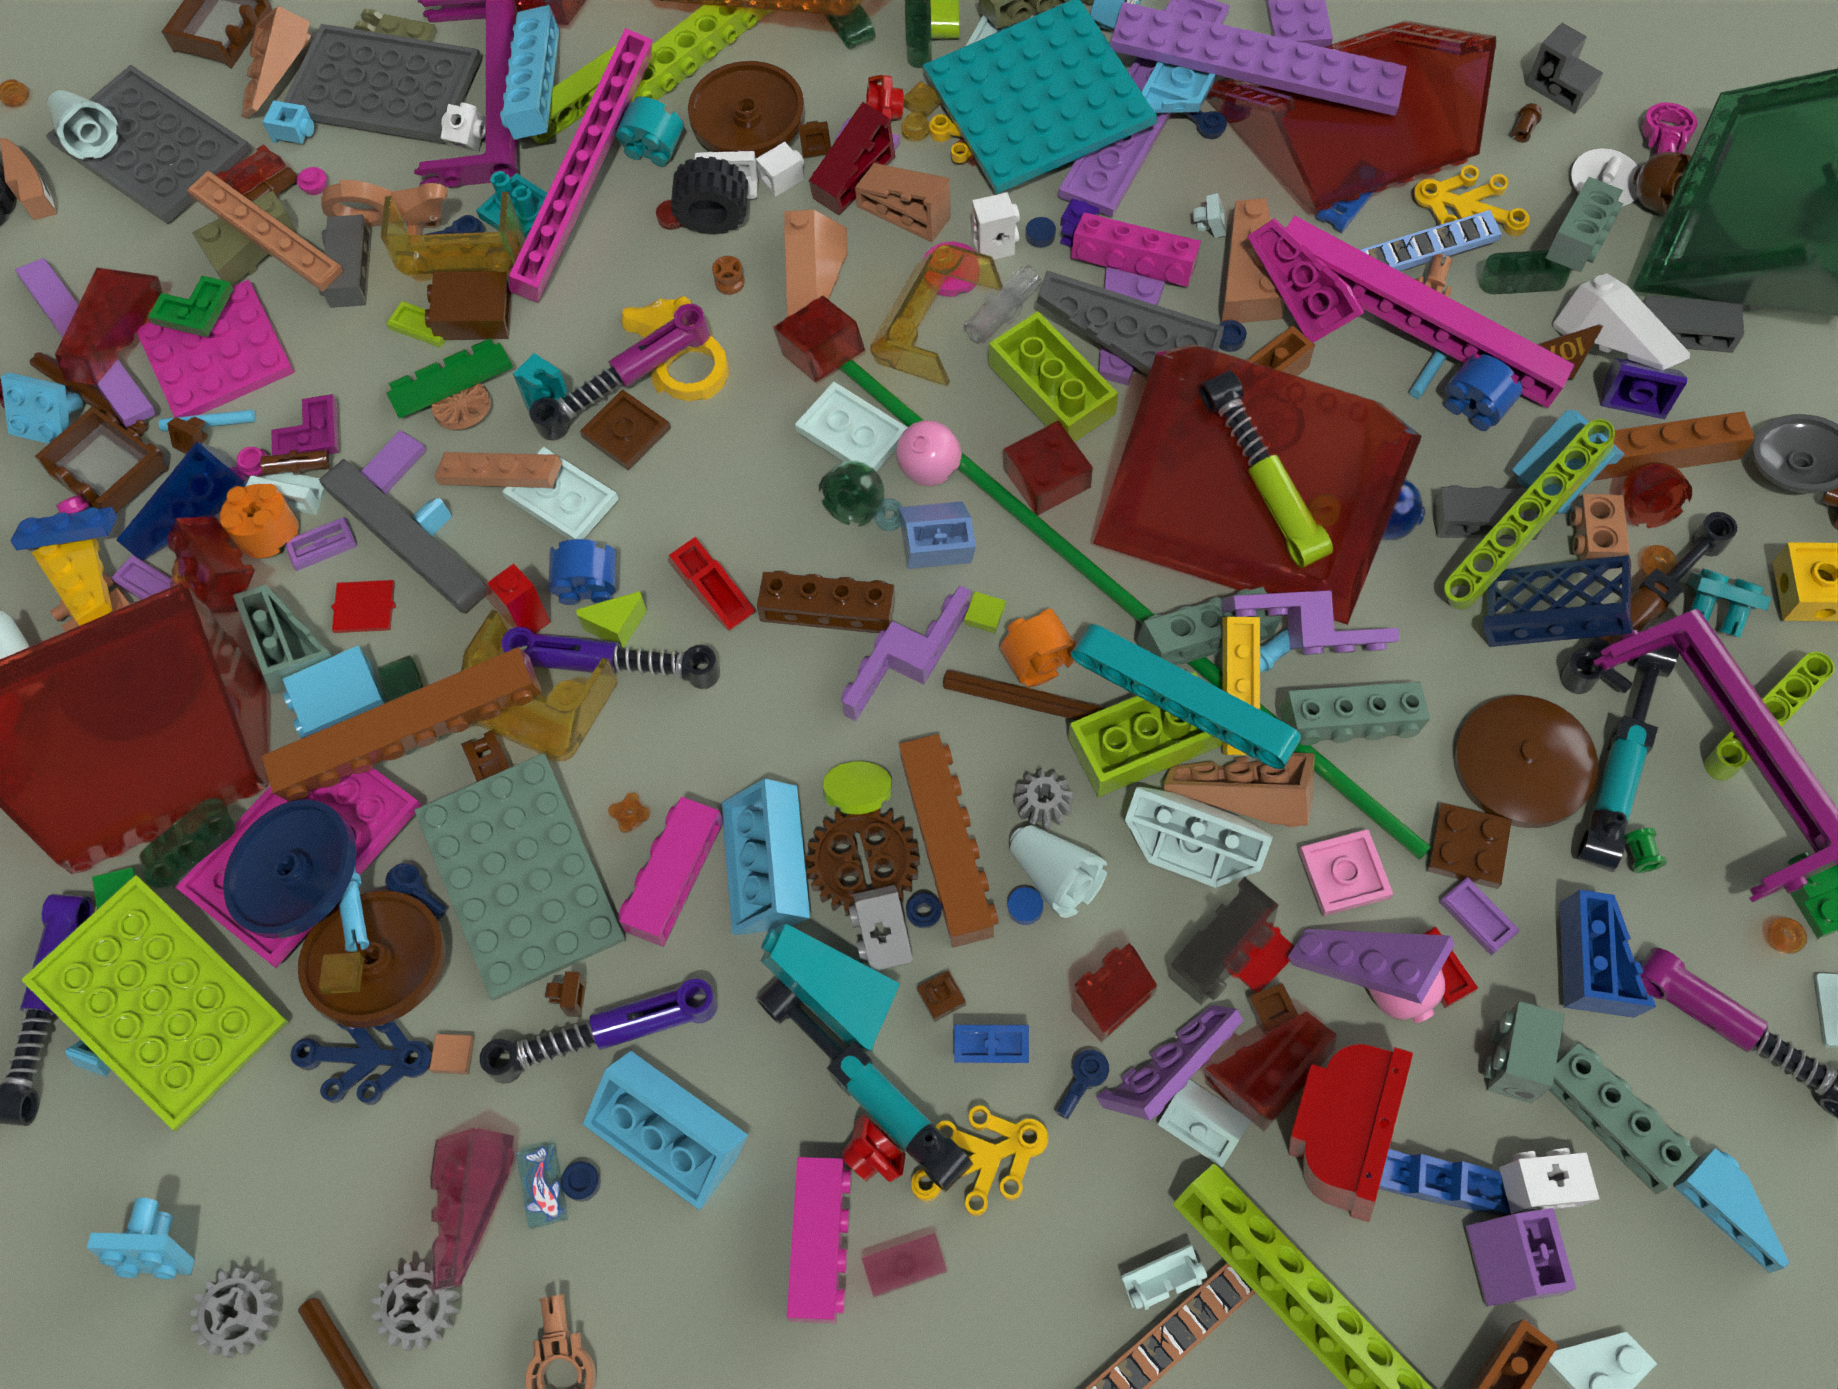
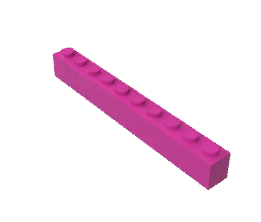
[509,28,653,303]
[1286,215,1575,408]

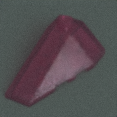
[430,1127,514,1290]

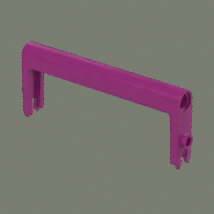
[414,0,517,187]
[1593,609,1838,903]

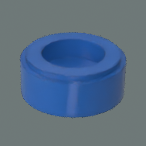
[1008,887,1043,925]

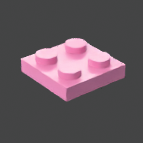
[1299,829,1394,917]

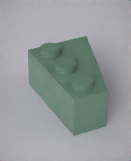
[233,584,331,695]

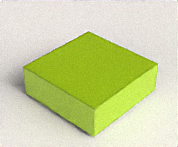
[964,591,1006,634]

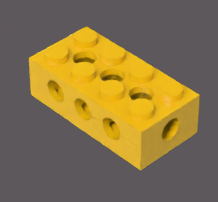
[1772,542,1838,622]

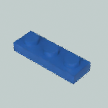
[10,507,117,551]

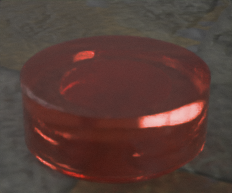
[656,200,684,230]

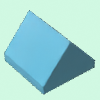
[411,498,452,536]
[65,1040,111,1077]

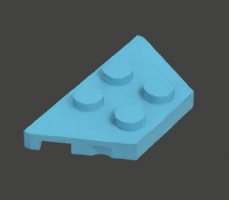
[1142,61,1217,113]

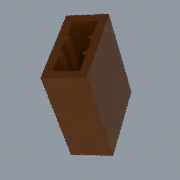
[425,271,511,340]

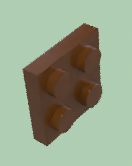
[580,389,670,470]
[1427,803,1512,889]

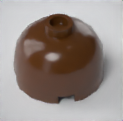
[1633,151,1693,215]

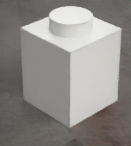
[756,142,804,197]

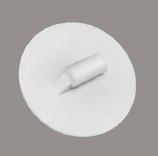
[1571,148,1639,207]

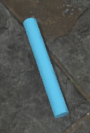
[1409,349,1448,399]
[159,410,256,431]

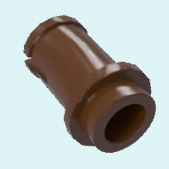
[1511,103,1542,143]

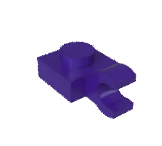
[1060,198,1100,247]

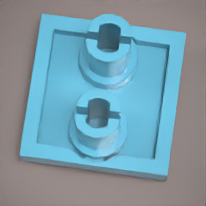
[1,372,83,444]
[86,1198,195,1280]

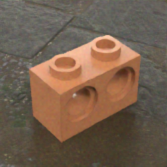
[1570,494,1630,569]

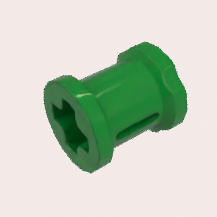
[1624,828,1667,873]

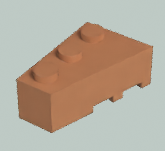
[855,163,951,242]

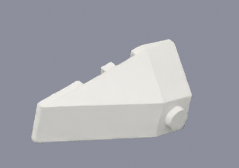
[1553,273,1690,371]

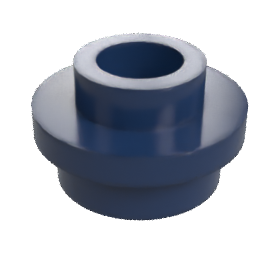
[906,893,942,928]

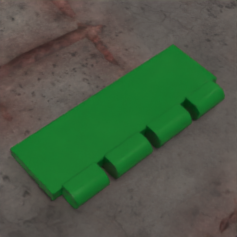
[386,338,513,419]

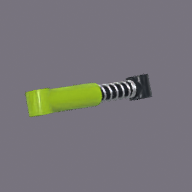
[1199,369,1333,568]

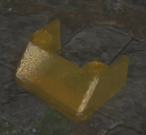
[381,192,525,276]
[870,244,1003,386]
[461,609,618,762]

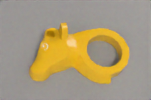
[621,296,729,401]

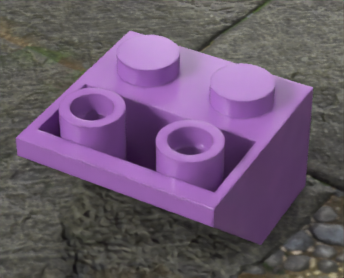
[1465,1208,1576,1307]

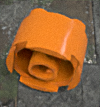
[220,484,299,559]
[1000,609,1076,687]

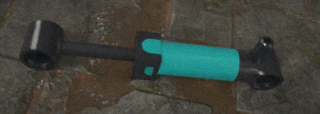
[1577,645,1679,872]
[756,978,973,1193]

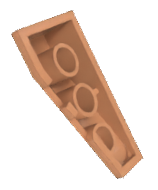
[241,6,311,119]
[784,210,847,332]
[1164,753,1315,827]

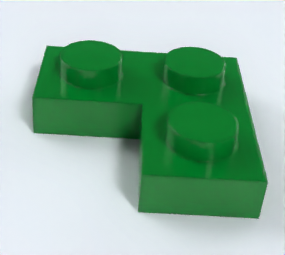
[148,275,234,337]

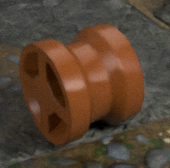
[712,256,745,295]

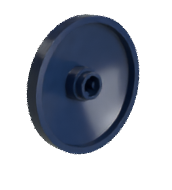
[223,799,357,939]

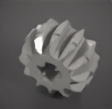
[1014,769,1074,830]

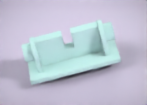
[1121,1244,1207,1311]

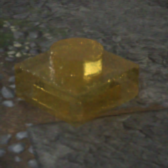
[903,81,942,120]
[319,952,364,994]

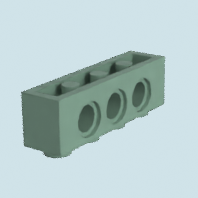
[1546,177,1624,272]
[1137,587,1282,666]

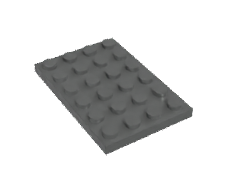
[283,24,481,143]
[46,65,251,224]

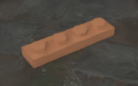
[434,452,562,488]

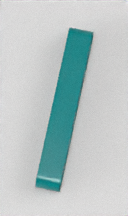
[1071,624,1301,769]

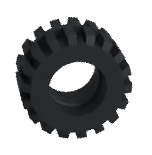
[671,156,748,235]

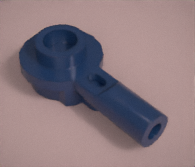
[1181,110,1227,140]
[424,215,484,246]
[385,863,448,919]
[1055,1050,1109,1120]

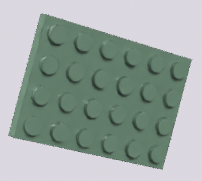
[414,753,626,1001]

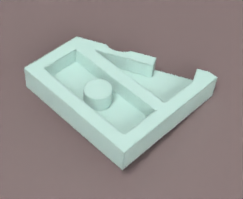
[1547,1332,1657,1389]

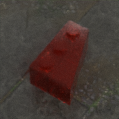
[167,516,255,615]
[1205,1011,1337,1131]

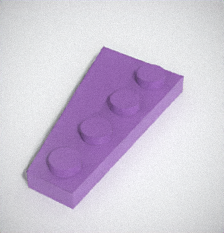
[1099,266,1165,386]
[1288,929,1455,1004]
[1096,1005,1244,1121]

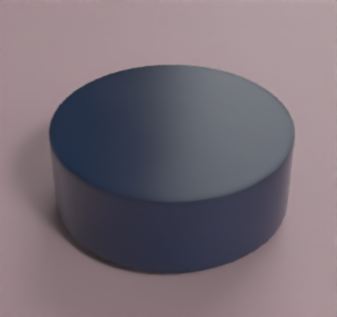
[1026,217,1056,248]
[1219,320,1247,352]
[561,1161,601,1202]

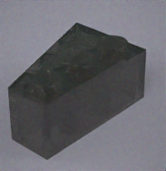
[1168,876,1279,1006]

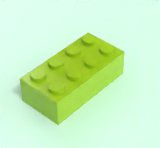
[989,311,1118,447]
[1068,672,1223,798]

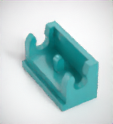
[513,353,568,420]

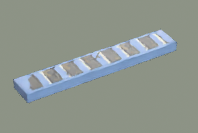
[1361,210,1502,271]

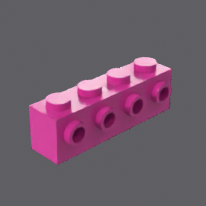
[1071,212,1201,287]
[619,796,723,947]
[787,1157,852,1324]

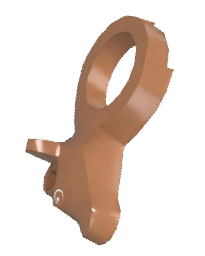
[321,180,448,245]

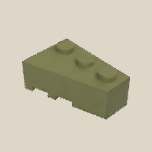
[192,191,297,286]

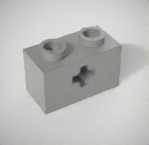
[848,885,913,971]

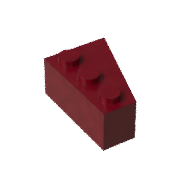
[809,101,896,216]

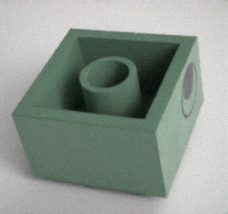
[1484,1001,1565,1104]

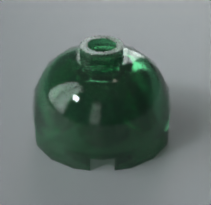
[819,460,885,527]

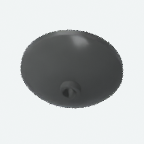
[1752,414,1838,494]

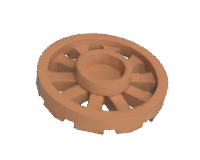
[432,384,491,430]

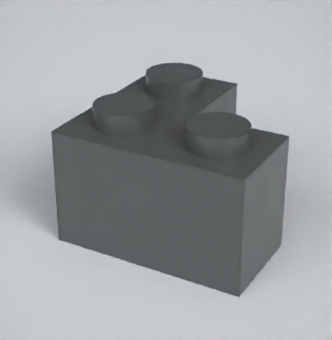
[1526,22,1603,114]

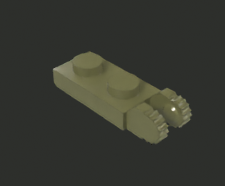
[354,8,437,41]

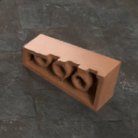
[1221,198,1285,323]

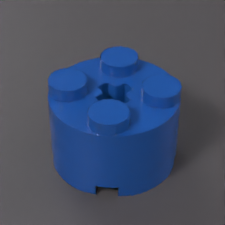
[1445,354,1523,431]
[548,539,616,605]

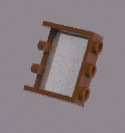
[161,0,272,69]
[35,406,168,514]

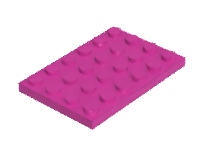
[175,768,422,968]

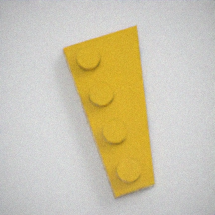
[32,538,113,630]

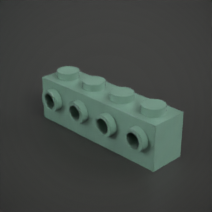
[1279,682,1430,745]
[1549,1043,1699,1195]

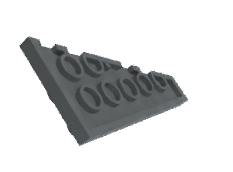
[1037,270,1224,404]

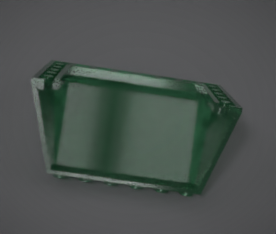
[1633,68,1838,316]

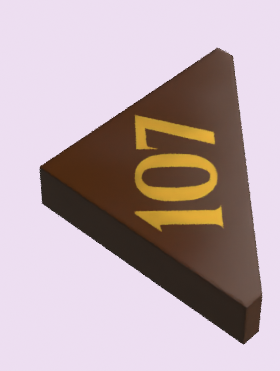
[1537,324,1604,380]

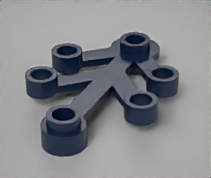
[290,1020,432,1105]

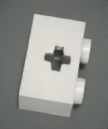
[972,192,1020,263]
[1499,1148,1600,1214]

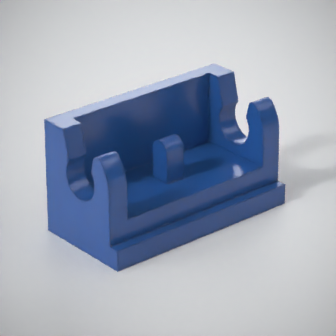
[954,1025,1029,1063]

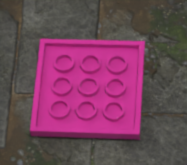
[135,279,295,417]

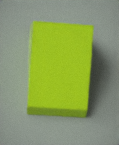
[576,591,647,648]

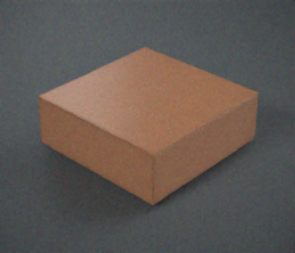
[430,1034,474,1075]

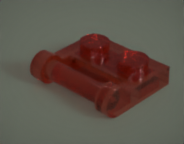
[215,144,286,195]

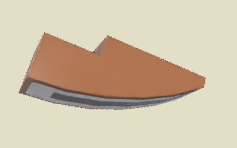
[0,137,57,220]

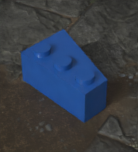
[1560,890,1656,1018]

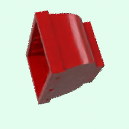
[1289,1044,1413,1222]

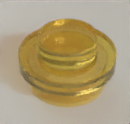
[901,112,930,141]

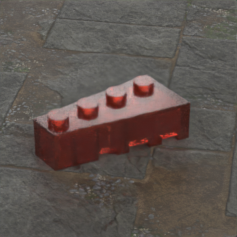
[55,268,163,385]

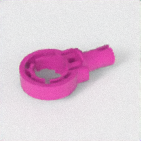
[1641,102,1698,154]

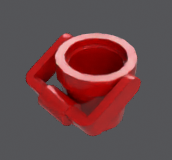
[866,75,904,121]
[840,1115,906,1182]

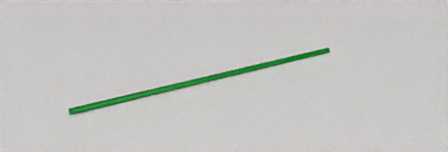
[836,354,1431,860]

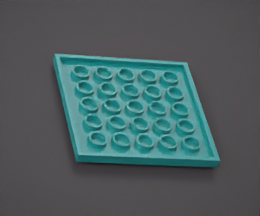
[923,0,1157,194]

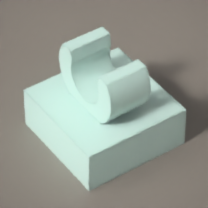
[1193,193,1226,238]

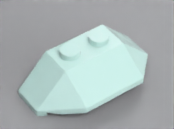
[1125,786,1273,888]

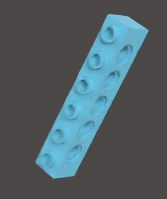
[500,5,560,140]

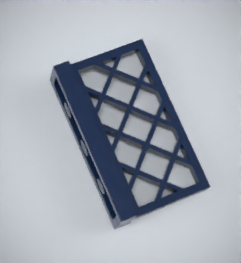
[1483,555,1633,647]

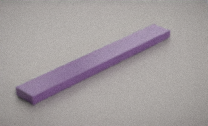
[15,258,155,427]

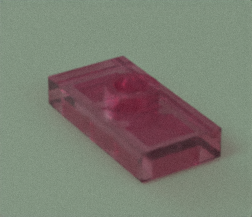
[861,1233,947,1298]

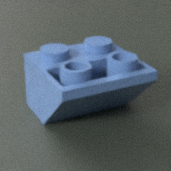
[898,501,976,569]

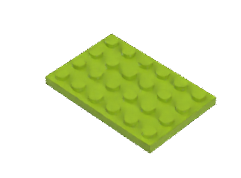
[21,875,289,1132]

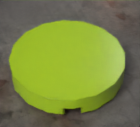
[823,761,892,814]

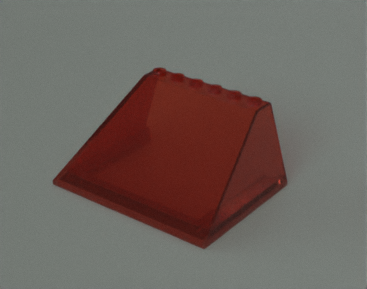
[1206,20,1496,210]
[1093,343,1422,625]
[0,581,269,875]

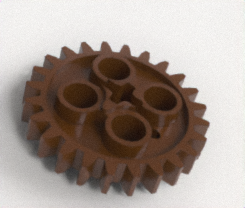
[805,808,920,916]

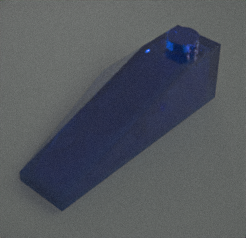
[116,441,248,561]

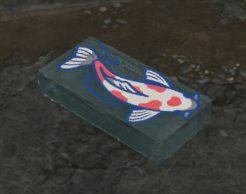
[516,1143,568,1229]

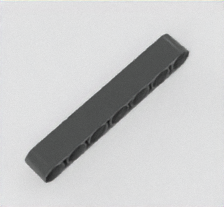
[319,459,486,614]

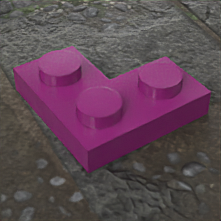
[271,394,339,455]

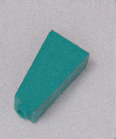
[760,924,900,1052]

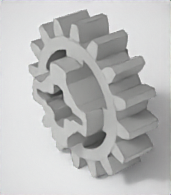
[371,1262,460,1351]
[189,1268,279,1358]

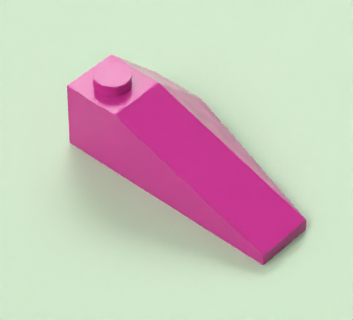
[1247,218,1364,343]

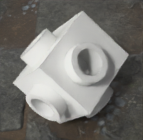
[440,102,486,152]

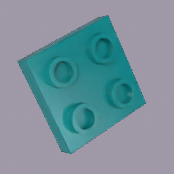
[476,171,547,246]
[1686,568,1772,637]

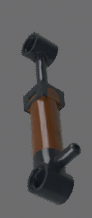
[1560,512,1738,694]

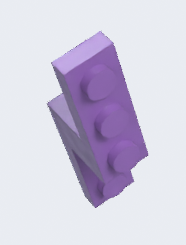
[841,586,972,721]
[1222,591,1399,655]

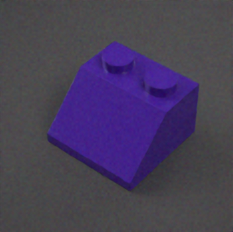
[1601,357,1688,420]

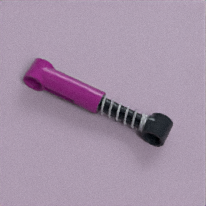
[529,303,710,440]
[1640,948,1838,1119]

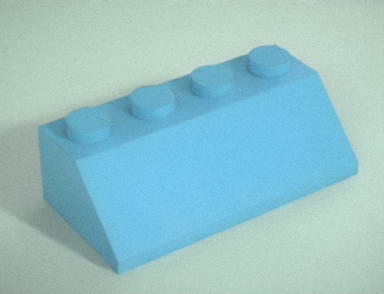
[721,778,810,935]
[583,1051,748,1210]

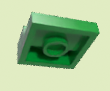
[1787,852,1838,939]

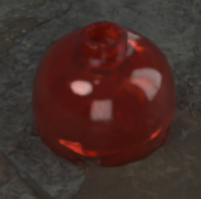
[1620,462,1692,528]

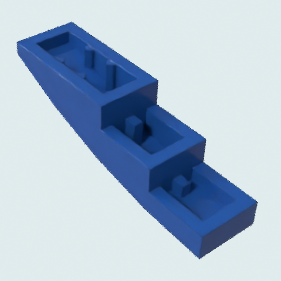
[1368,1149,1512,1216]

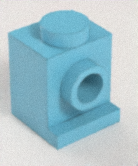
[262,100,314,144]

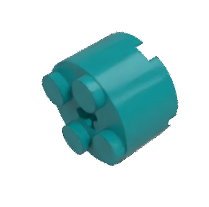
[616,96,684,167]

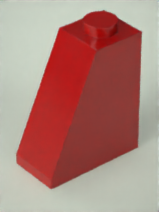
[485,563,551,634]

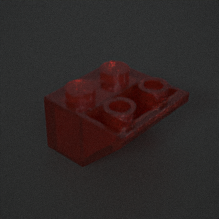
[1072,943,1157,1043]

